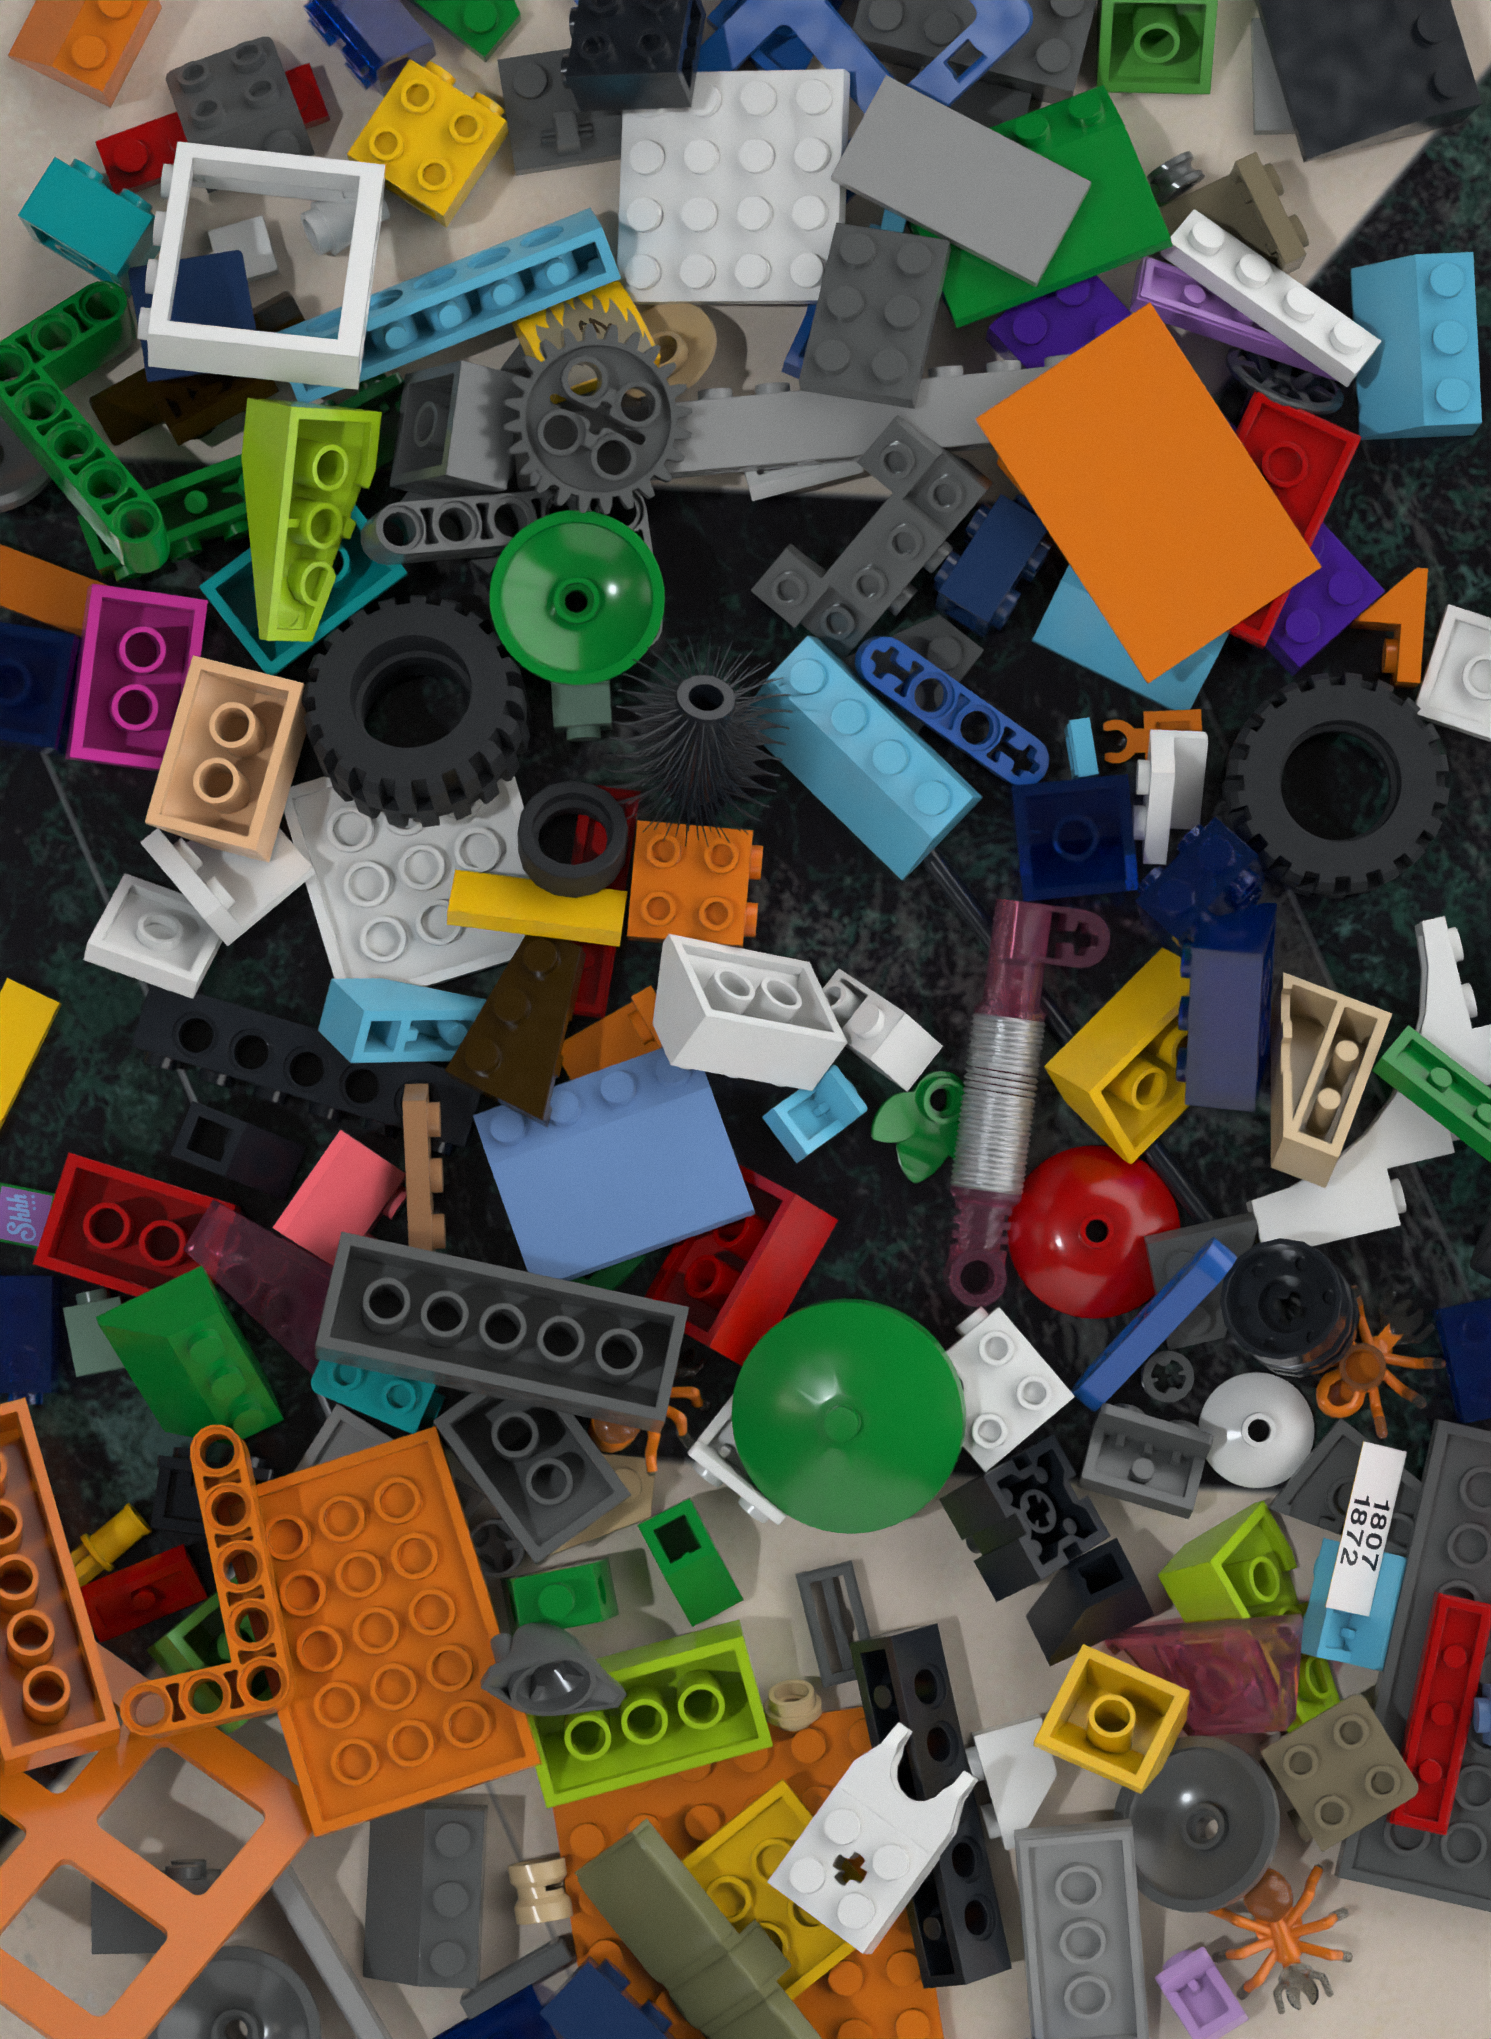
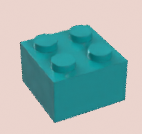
[18,157,161,298]

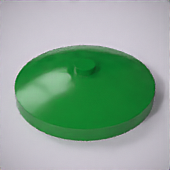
[732,1299,966,1534]

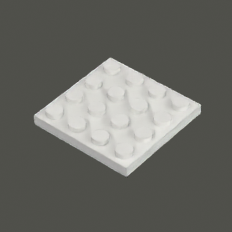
[617,69,850,305]
[284,776,530,988]

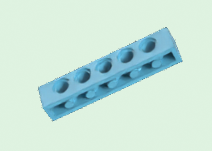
[276,207,621,403]

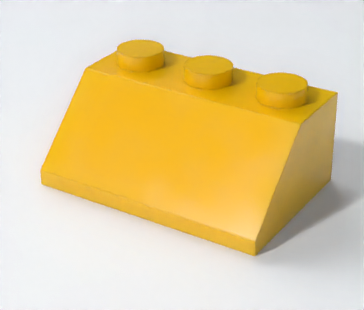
[1044,947,1249,1164]

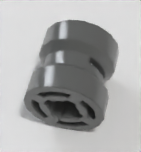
[471,1518,526,1577]

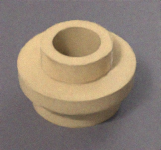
[764,1679,822,1731]

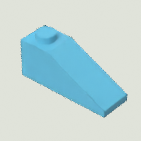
[318,978,487,1063]

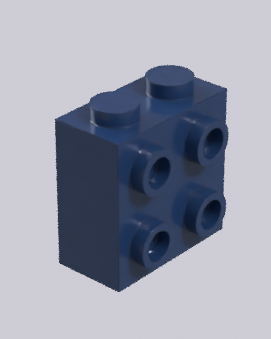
[932,494,1052,638]

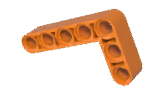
[120,1425,296,1739]

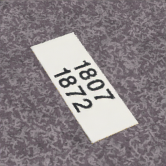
[1325,1441,1407,1617]

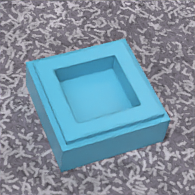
[1064,717,1099,783]

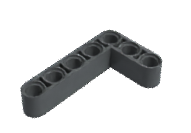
[360,489,663,645]

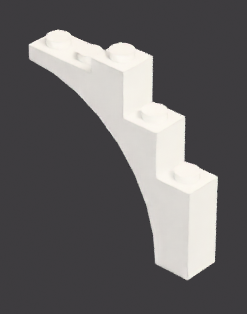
[1246,916,1491,1246]

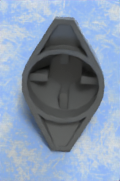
[480,1622,627,1716]

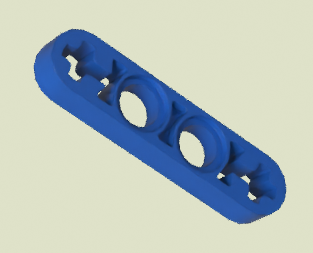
[855,636,1049,786]
[1071,1237,1237,1412]

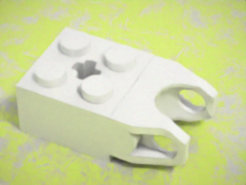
[767,1722,978,1954]

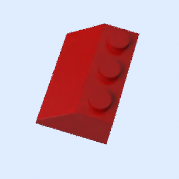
[644,1164,838,1366]

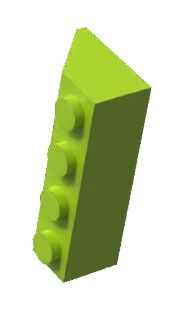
[527,1619,773,1808]

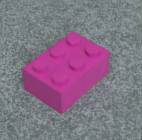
[65,584,208,772]

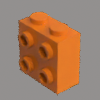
[627,820,763,949]

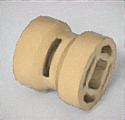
[508,1856,574,1925]

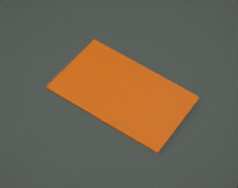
[975,302,1322,684]

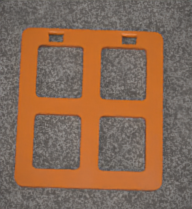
[0,1642,314,2039]

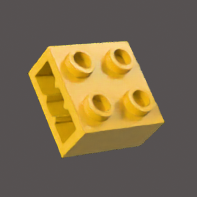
[347,59,509,228]

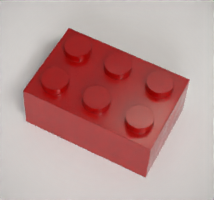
[33,1153,242,1297]

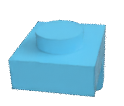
[762,1065,867,1163]

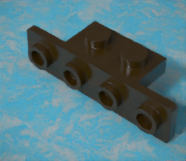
[89,291,306,447]

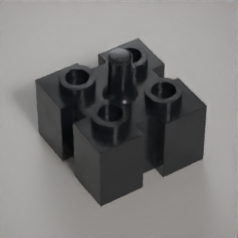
[939,1434,1111,1602]

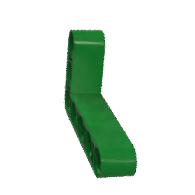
[0,281,170,573]

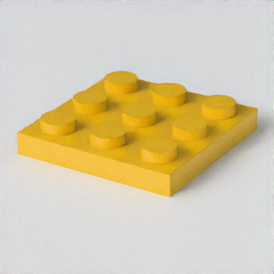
[680,1778,864,2000]

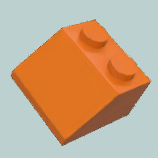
[8,0,162,108]

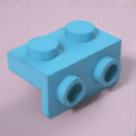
[1298,1538,1407,1671]

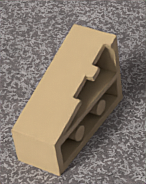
[1271,972,1392,1188]

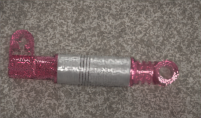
[943,899,1110,1307]

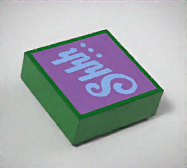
[0,1183,55,1249]

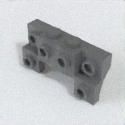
[751,415,993,660]

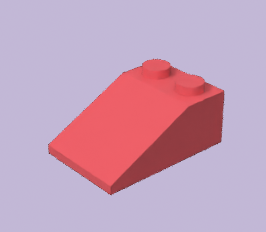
[273,1130,407,1266]

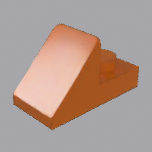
[1349,568,1428,690]

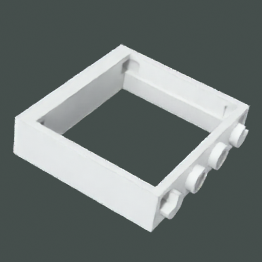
[138,141,385,390]

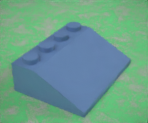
[473,1048,755,1281]

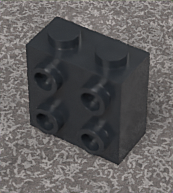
[561,0,706,112]

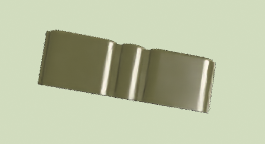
[575,1818,822,2039]

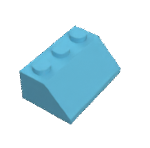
[1350,252,1482,440]
[1032,565,1229,710]

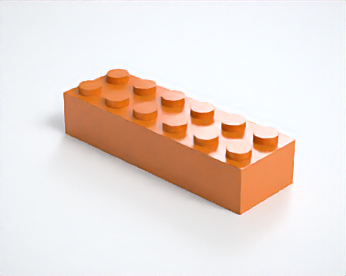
[0,1398,120,1777]

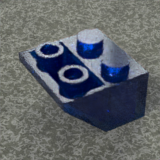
[303,0,436,98]

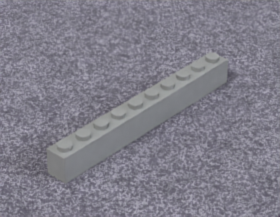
[514,354,1071,492]

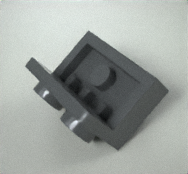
[1077,1403,1214,1520]

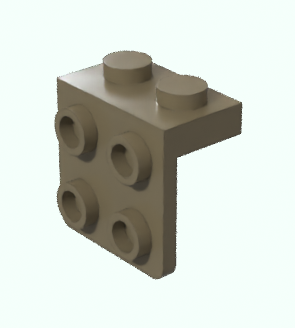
[1159,152,1309,274]
[1257,1694,1418,1852]

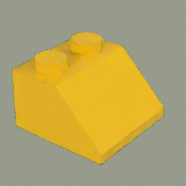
[1033,1644,1190,1794]

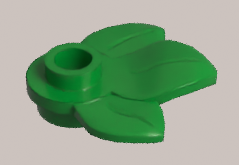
[871,1071,967,1183]

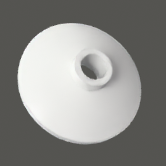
[1198,1372,1315,1488]

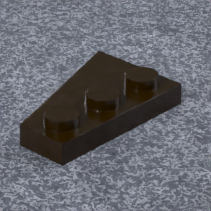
[445,935,586,1128]

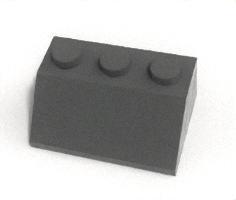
[363,1803,488,1989]

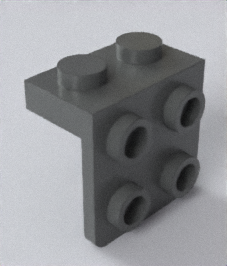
[166,37,315,194]

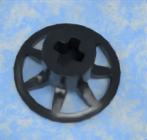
[1225,346,1344,420]

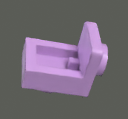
[1155,1947,1249,2039]

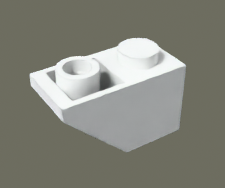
[822,969,943,1092]
[965,1714,1057,1850]

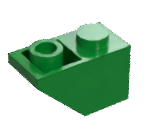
[637,1497,744,1627]

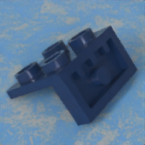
[128,250,256,383]

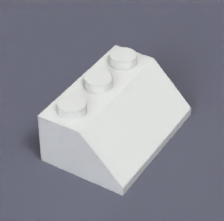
[653,934,847,1091]

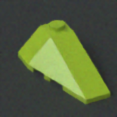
[241,398,382,642]
[1157,1500,1340,1733]

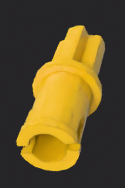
[70,1503,152,1587]

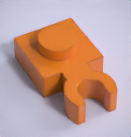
[1103,709,1202,763]

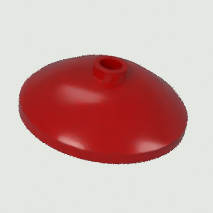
[1007,1145,1180,1319]

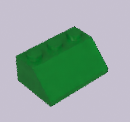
[96,1266,284,1445]

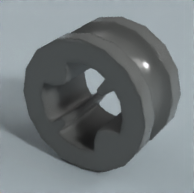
[1146,151,1205,203]
[1140,1351,1194,1402]

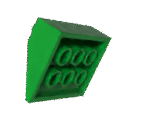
[906,85,1173,328]

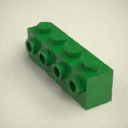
[77,454,249,583]

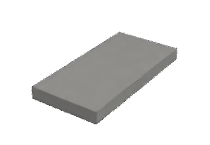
[831,75,1091,287]
[1014,1819,1149,2039]

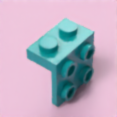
[311,1360,446,1434]

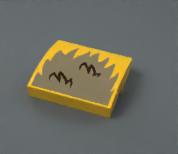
[511,280,661,404]

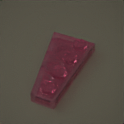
[183,1199,350,1410]

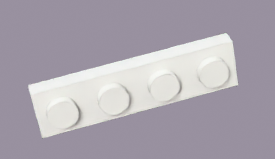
[1160,209,1381,387]

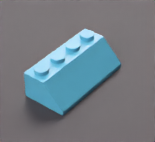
[739,636,983,880]

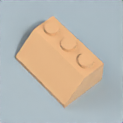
[145,655,307,863]

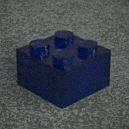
[0,622,80,756]

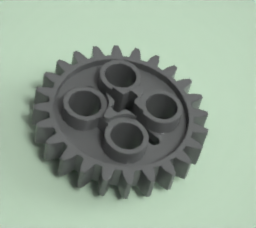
[502,323,692,514]

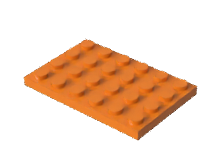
[217,1426,542,1838]

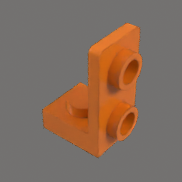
[561,986,663,1080]

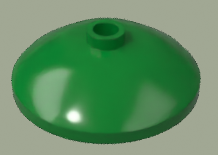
[489,510,665,686]

